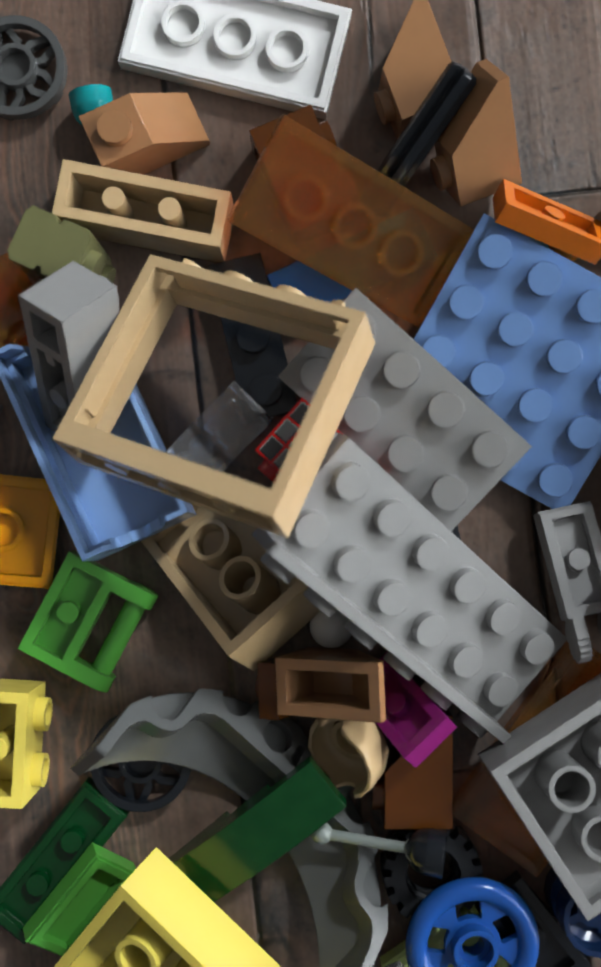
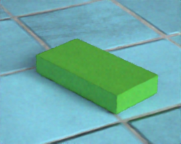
[22,842,136,956]

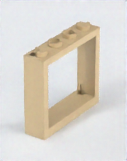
[52,254,375,539]

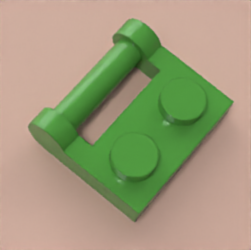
[18,550,159,693]

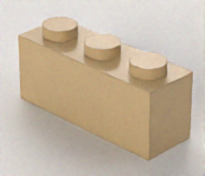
[52,159,235,262]

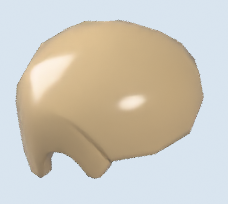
[308,718,389,798]

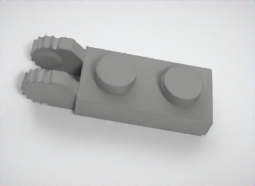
[533,501,601,664]

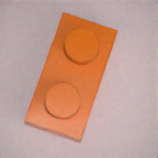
[493,179,601,265]

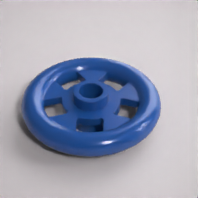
[405,877,540,967]

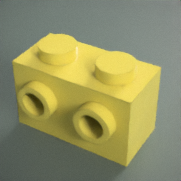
[0,679,53,809]

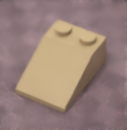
[141,468,320,671]

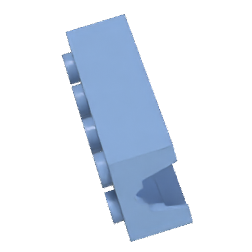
[0,344,197,561]

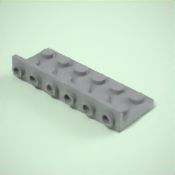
[252,432,567,744]

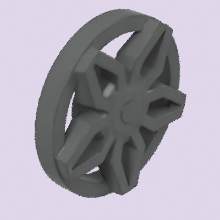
[0,15,68,121]

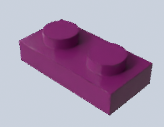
[376,651,457,768]

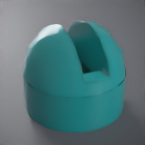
[68,84,113,126]

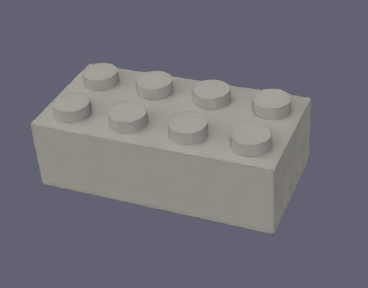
[278,288,532,531]

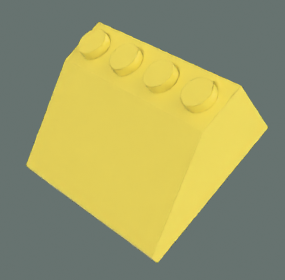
[54,847,281,967]

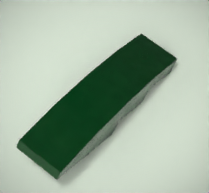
[168,756,346,902]

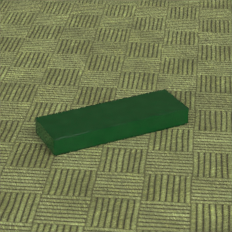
[0,777,130,944]

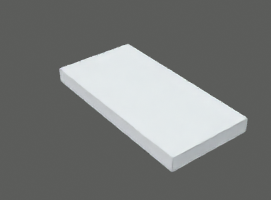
[118,0,352,120]

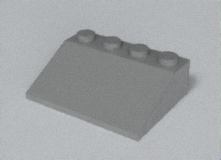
[478,673,601,921]

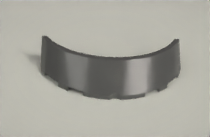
[70,689,388,967]

